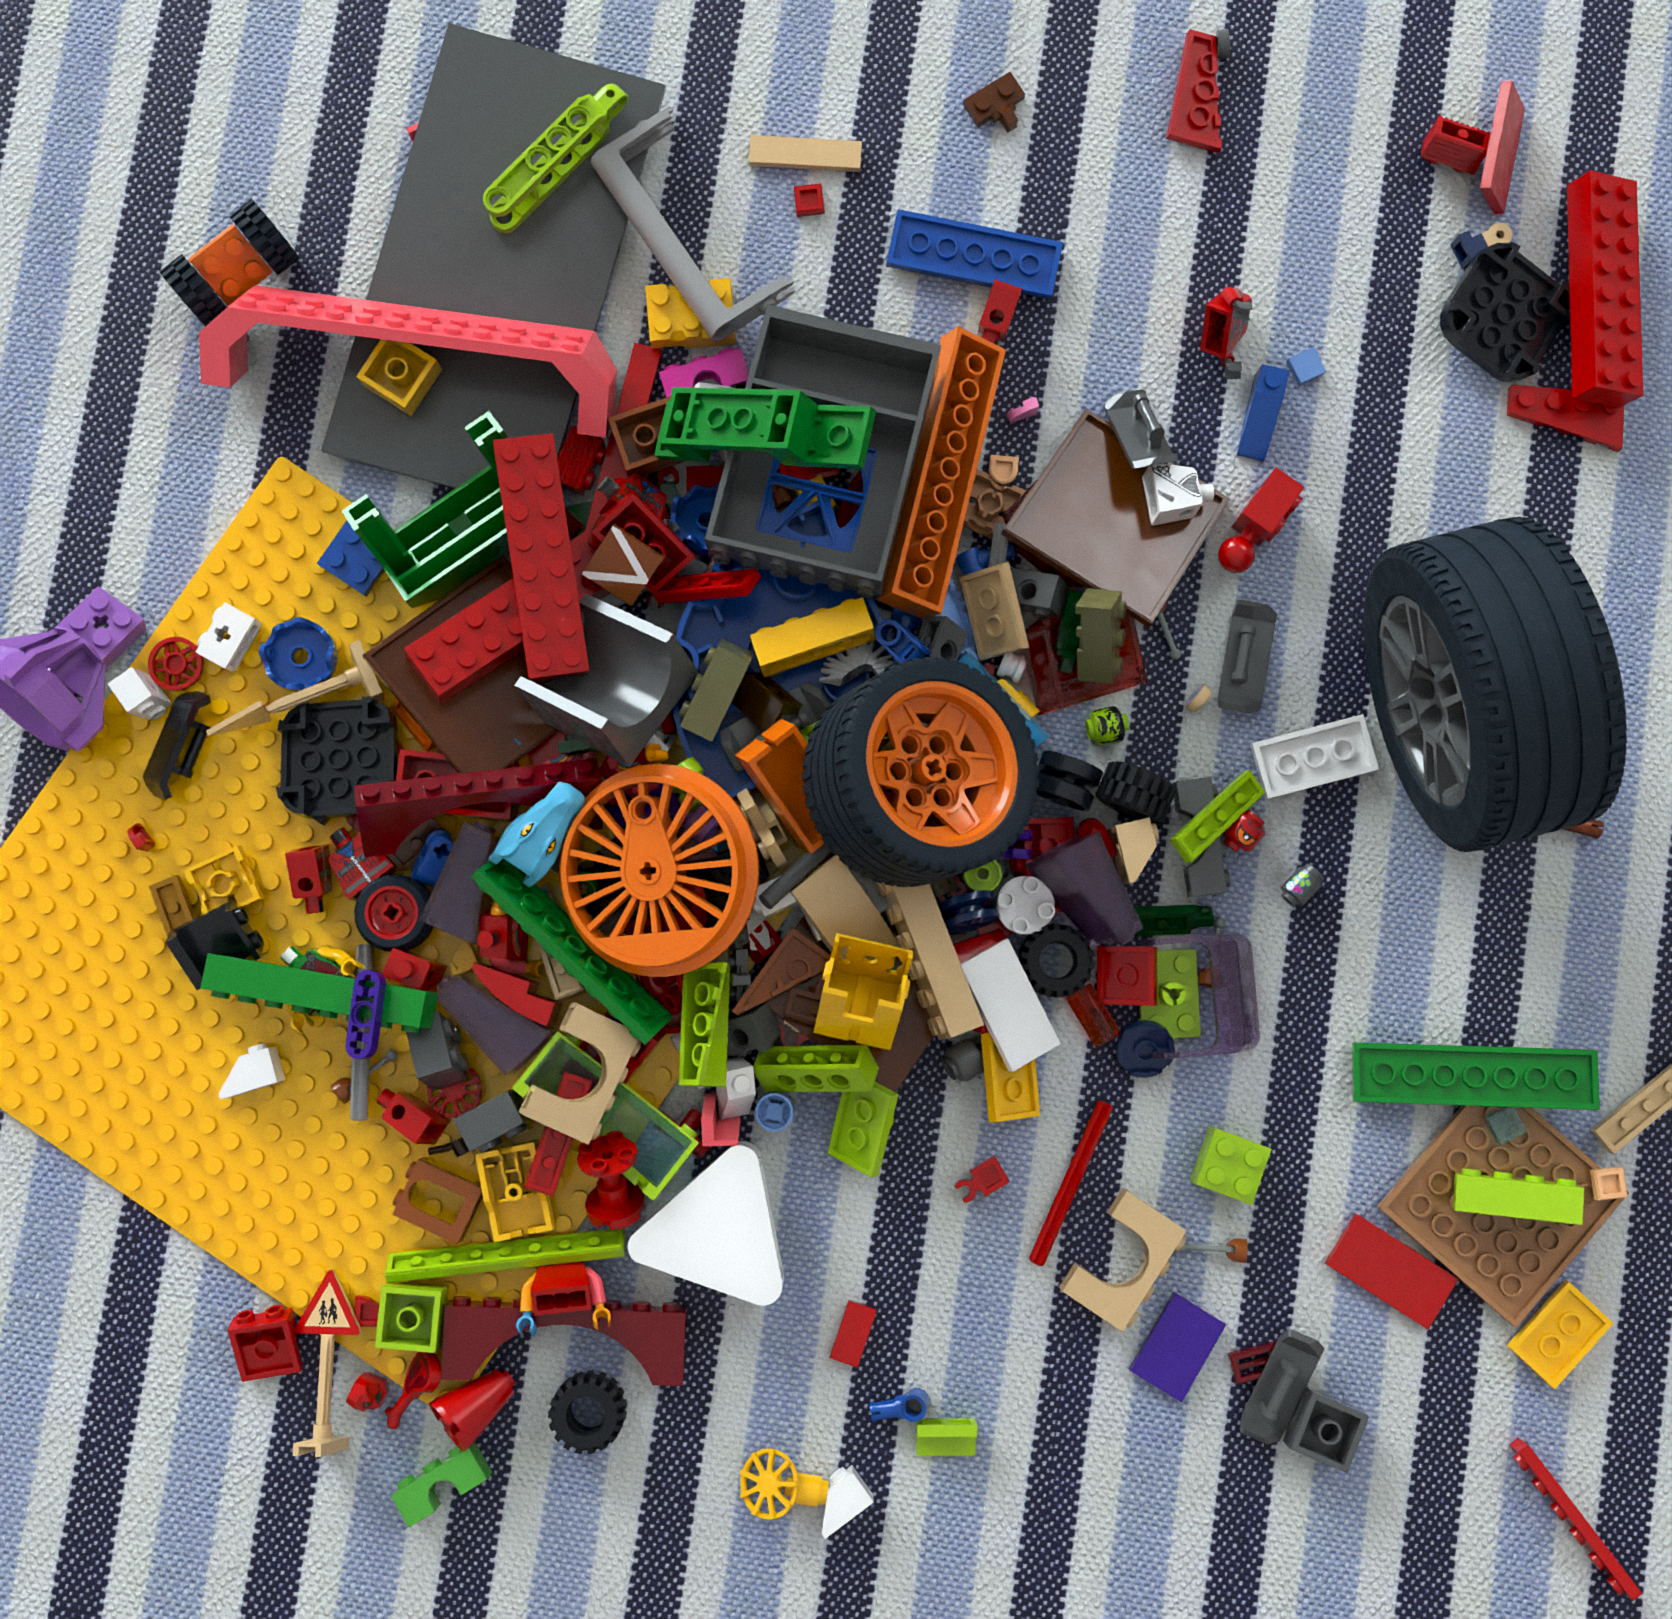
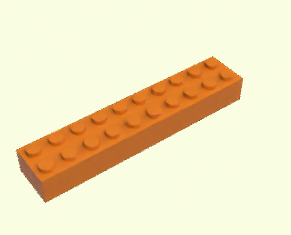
[875,326,1006,620]

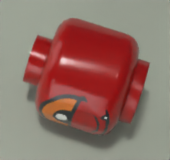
[1223,809,1266,853]

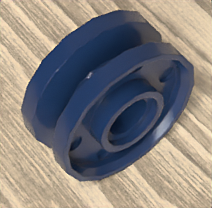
[938,890,1000,935]

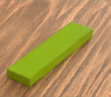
[1170,770,1266,863]

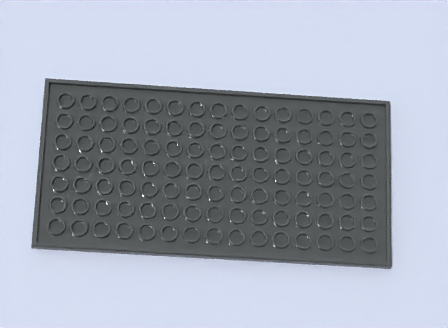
[321,23,666,489]

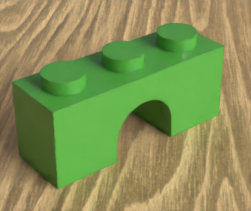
[391,1442,492,1527]

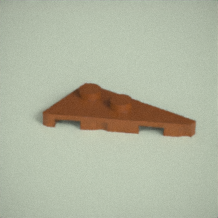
[731,927,831,1016]

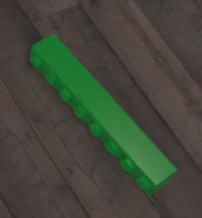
[200,953,438,1034]

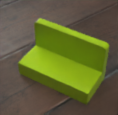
[916,1418,977,1456]

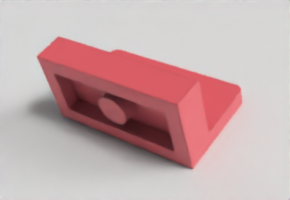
[701,1093,741,1146]

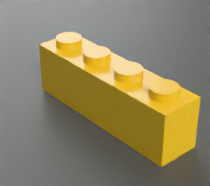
[750,597,876,678]

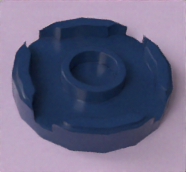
[1115,1020,1175,1078]

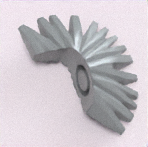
[819,641,897,686]

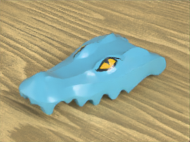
[488,781,585,888]

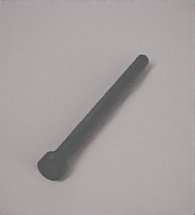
[759,789,892,909]

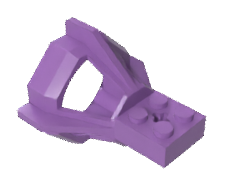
[0,586,146,752]

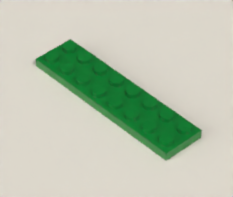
[471,859,674,1045]
[1352,1042,1600,1110]

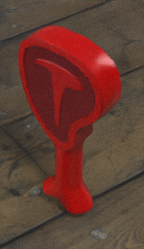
[385,1352,441,1429]

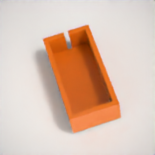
[735,718,824,854]

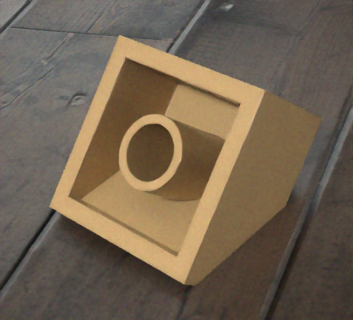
[1107,817,1159,886]

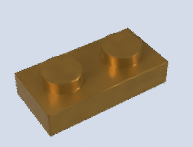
[149,875,196,936]

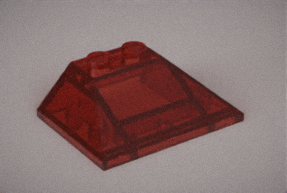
[1022,612,1148,715]

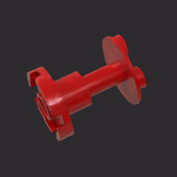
[577,1131,646,1230]

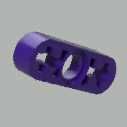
[345,970,386,1059]

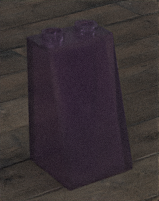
[419,820,500,945]
[1024,832,1144,947]
[436,975,557,1076]

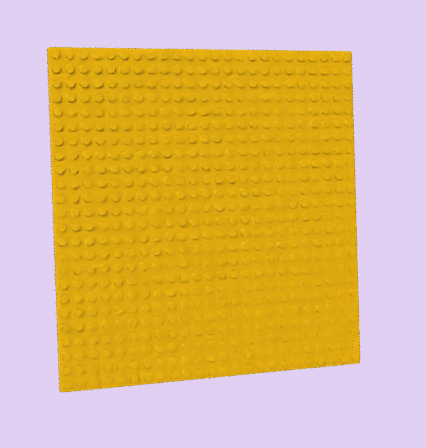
[0,457,825,1405]

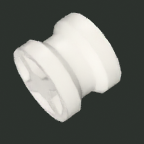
[996,652,1028,684]

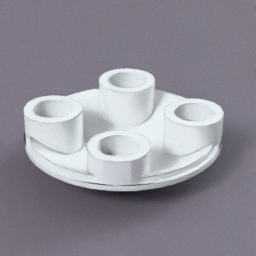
[996,876,1055,935]

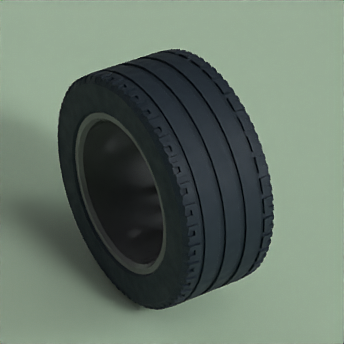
[1364,517,1627,852]

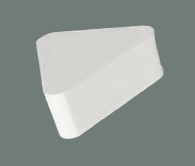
[628,1141,784,1306]

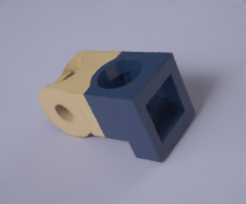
[1450,222,1513,269]

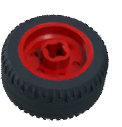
[354,874,436,952]

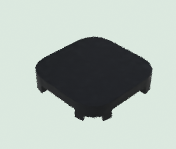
[1440,241,1570,382]
[276,696,398,819]

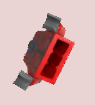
[1200,287,1253,379]
[596,473,679,534]

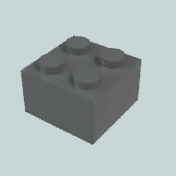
[406,1011,469,1091]
[453,1089,532,1153]
[1283,1386,1369,1473]

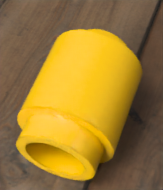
[784,1472,828,1507]

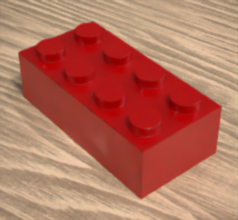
[396,749,519,822]

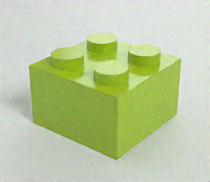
[1189,1126,1272,1205]
[375,1282,449,1353]

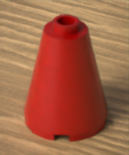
[429,1369,516,1452]

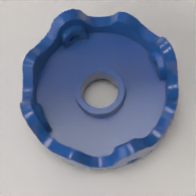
[671,483,720,556]
[259,617,338,692]

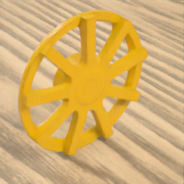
[740,1448,799,1520]

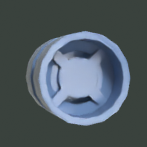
[755,1092,794,1132]

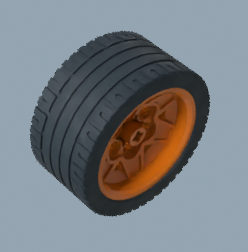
[802,657,1039,887]

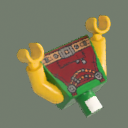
[281,946,364,1035]

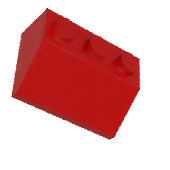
[591,492,696,594]

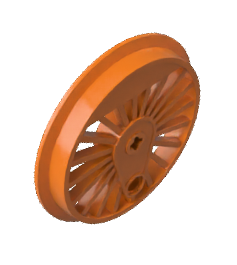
[559,764,759,977]

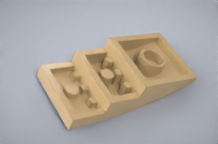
[790,855,898,960]

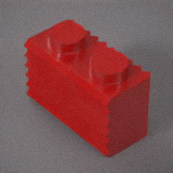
[1421,116,1490,175]
[557,426,606,496]

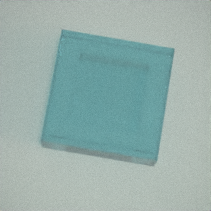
[1484,1107,1527,1145]

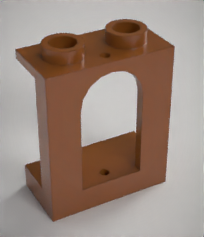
[392,1157,483,1244]

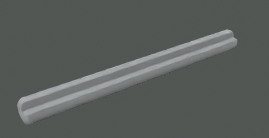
[350,944,374,1121]

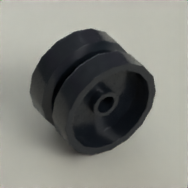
[1036,751,1103,812]

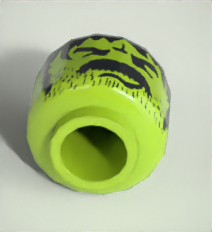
[1085,706,1129,746]

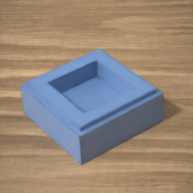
[1286,347,1326,386]

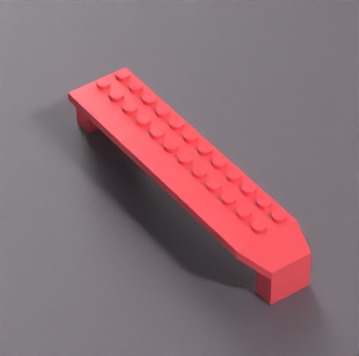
[199,285,617,438]

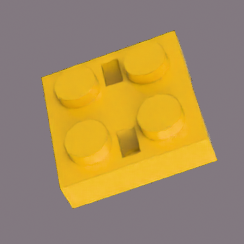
[183,845,265,914]

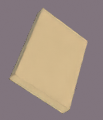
[959,562,1029,661]

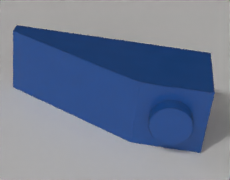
[1236,364,1290,462]

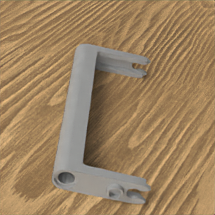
[591,107,795,341]

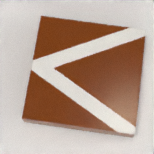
[582,524,664,606]

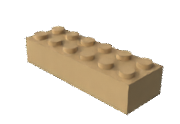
[874,882,984,1040]

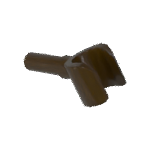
[428,1138,469,1157]

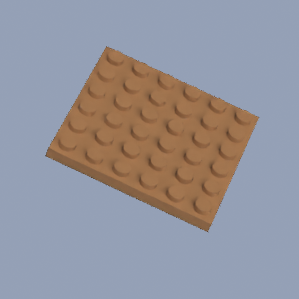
[1376,1106,1629,1328]

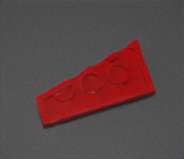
[1166,29,1222,153]
[1507,385,1625,452]

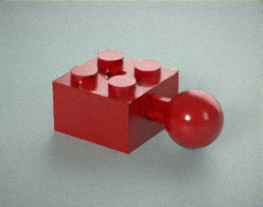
[1218,467,1304,573]

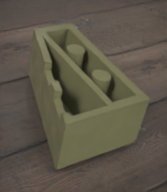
[1075,588,1126,684]
[678,638,754,742]

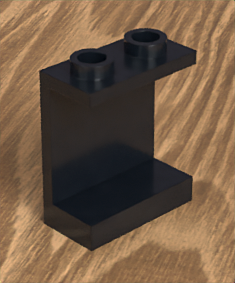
[165,900,264,990]

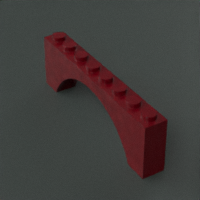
[354,758,603,857]
[441,1296,686,1386]

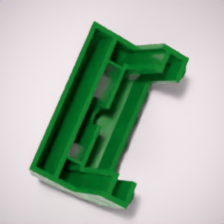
[342,411,509,608]

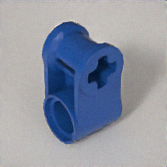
[875,619,932,663]
[411,829,455,889]

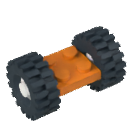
[159,199,300,327]

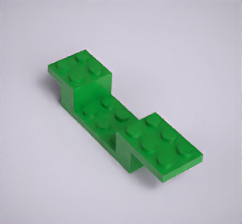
[654,387,876,469]

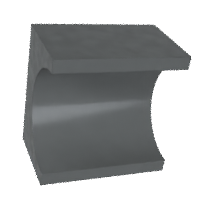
[514,593,699,766]

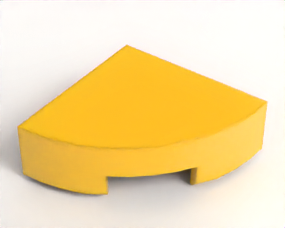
[450,940,480,978]

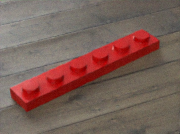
[1509,1438,1642,1601]

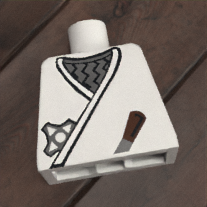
[1142,464,1214,525]

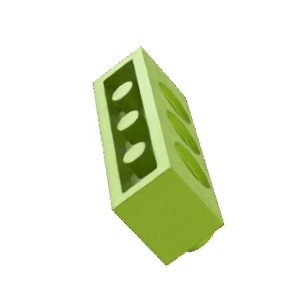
[753,1045,879,1092]

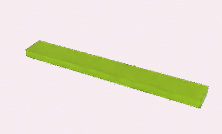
[385,1228,626,1283]

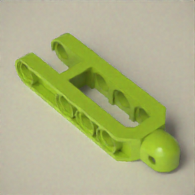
[483,83,629,234]

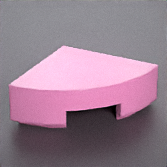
[1007,397,1039,423]

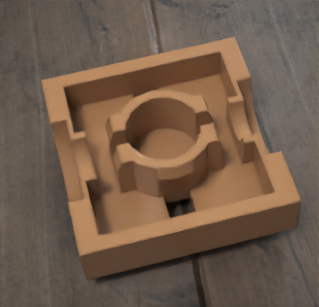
[963,469,1027,540]

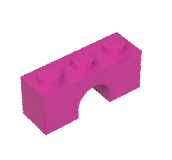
[659,347,749,398]

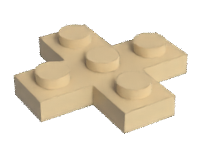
[736,788,789,870]

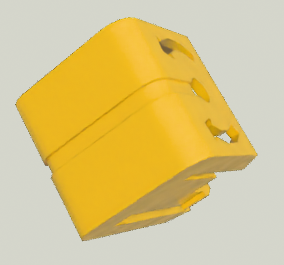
[813,933,913,1051]

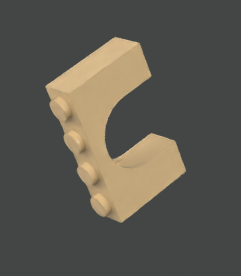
[519,1002,641,1145]
[1059,1188,1187,1332]

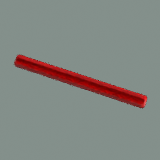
[1029,1100,1113,1266]

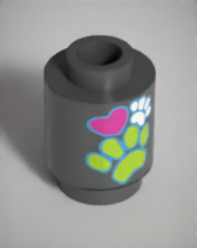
[1280,863,1324,907]

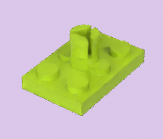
[1139,949,1201,1038]
[827,1082,899,1178]

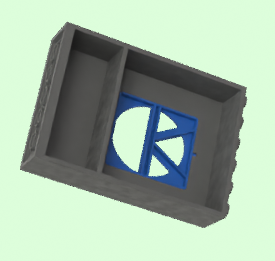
[705,305,941,599]

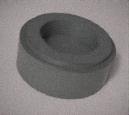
[1216,29,1230,60]

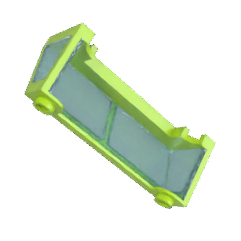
[512,1031,700,1201]

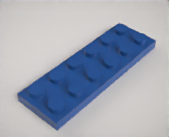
[886,209,1063,300]

